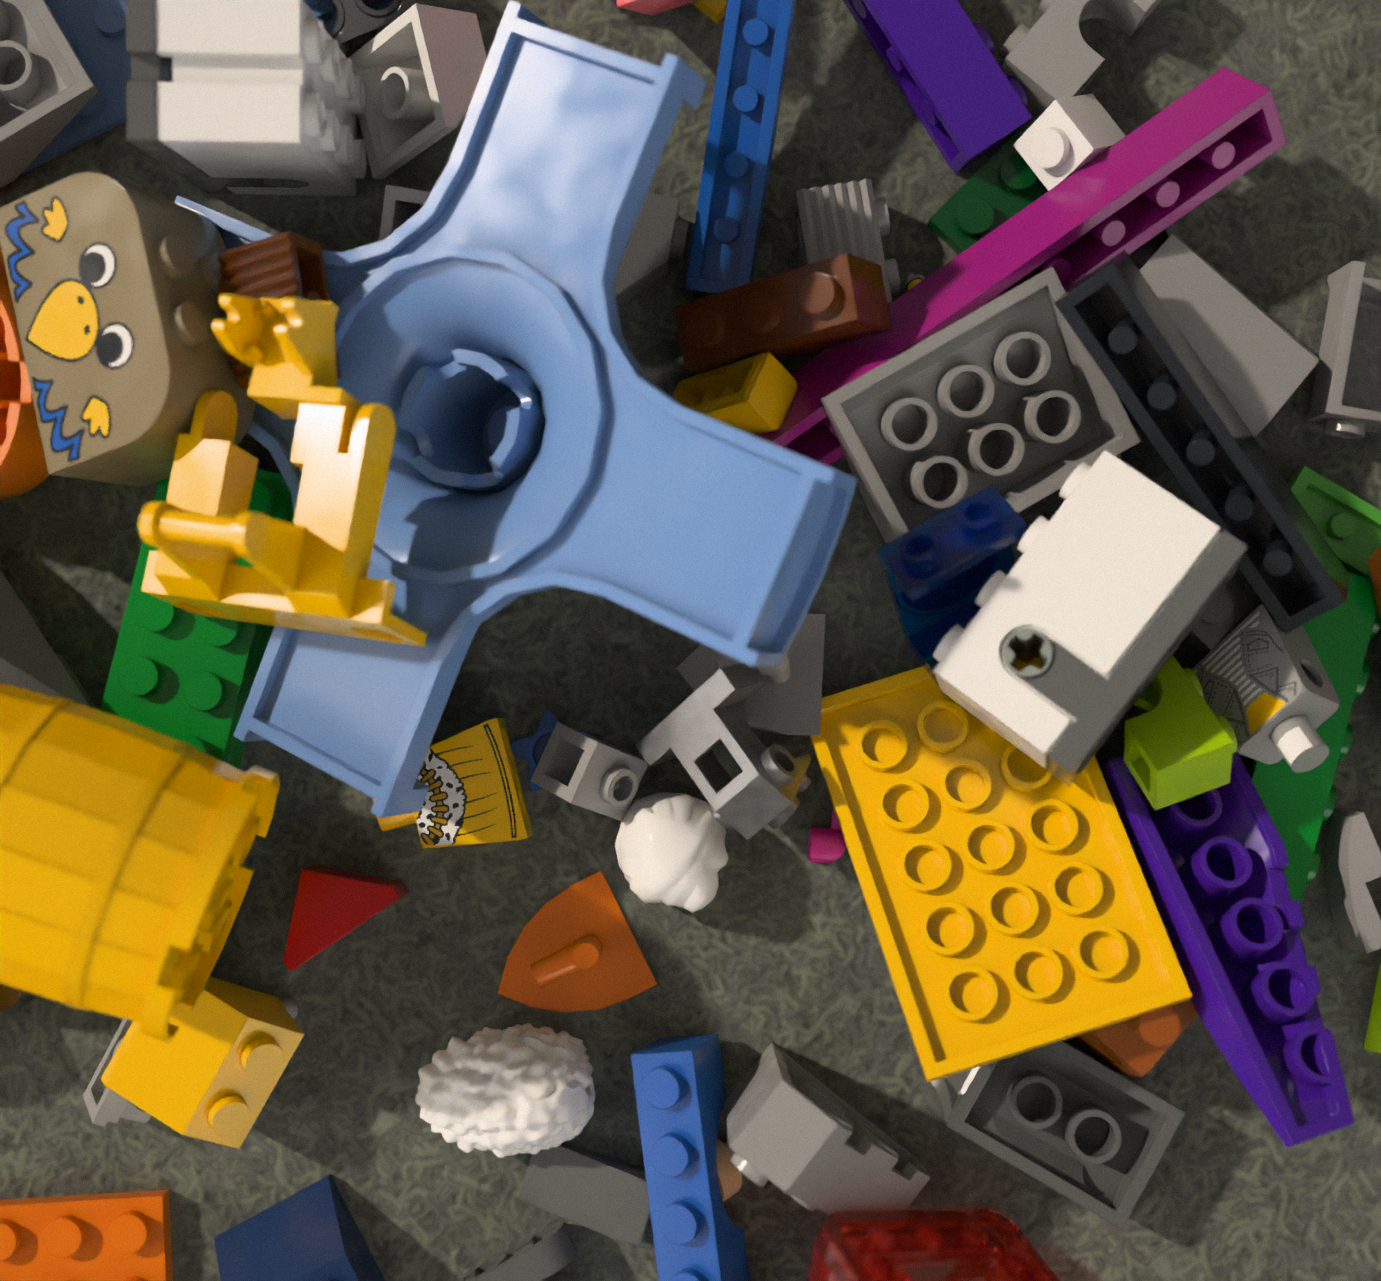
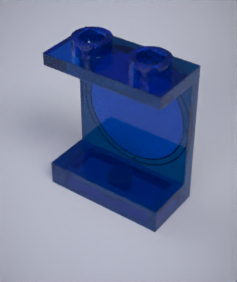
[876,484,1028,685]

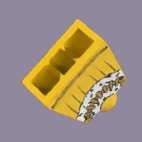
[373,718,533,848]

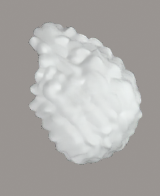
[415,1023,596,1158]

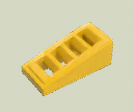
[672,352,798,434]

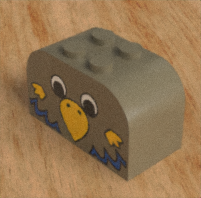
[0,172,256,487]

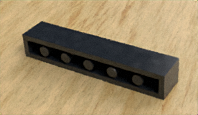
[1054,249,1349,634]

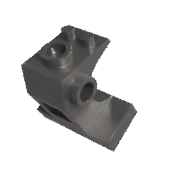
[635,663,812,840]

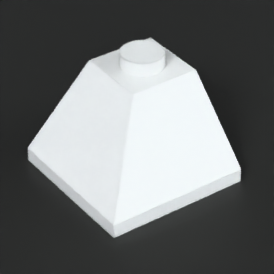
[349,3,487,179]

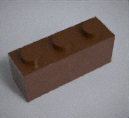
[675,253,891,373]

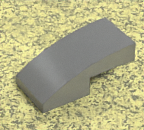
[1324,810,1381,954]

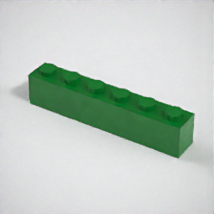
[1238,572,1381,935]

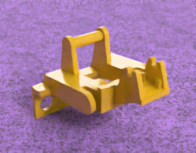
[139,294,427,647]

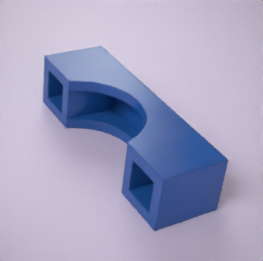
[631,1034,750,1281]

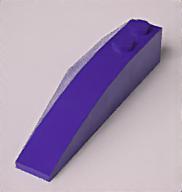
[1101,752,1355,1148]

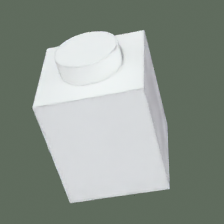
[1013,94,1126,191]

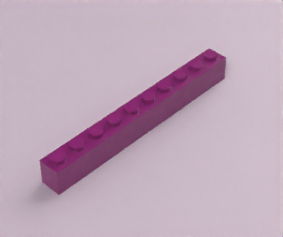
[751,67,1287,466]

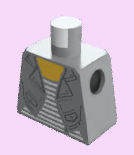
[1191,604,1340,773]

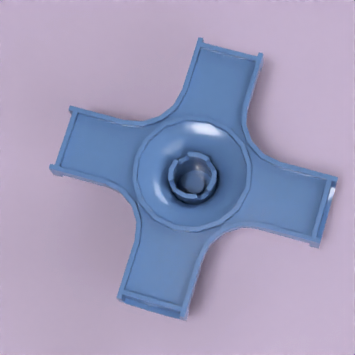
[175,0,858,818]

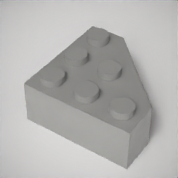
[725,1042,931,1241]

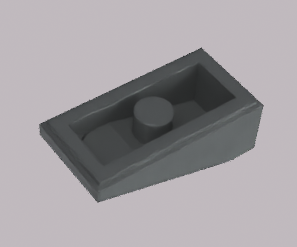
[518,1143,650,1247]

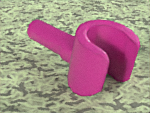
[807,808,846,863]

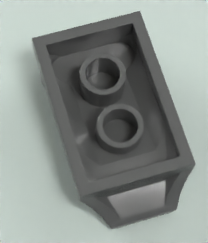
[930,1040,1185,1230]

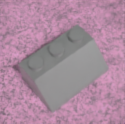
[1139,233,1319,437]

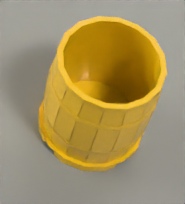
[0,682,280,1044]

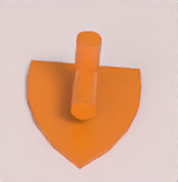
[497,870,658,1013]

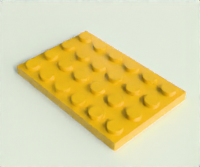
[809,657,1192,1083]

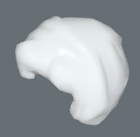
[615,792,729,912]

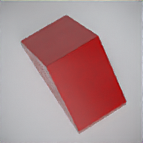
[283,865,409,972]

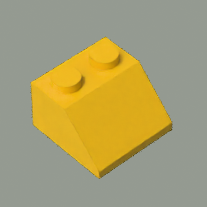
[101,976,304,1149]

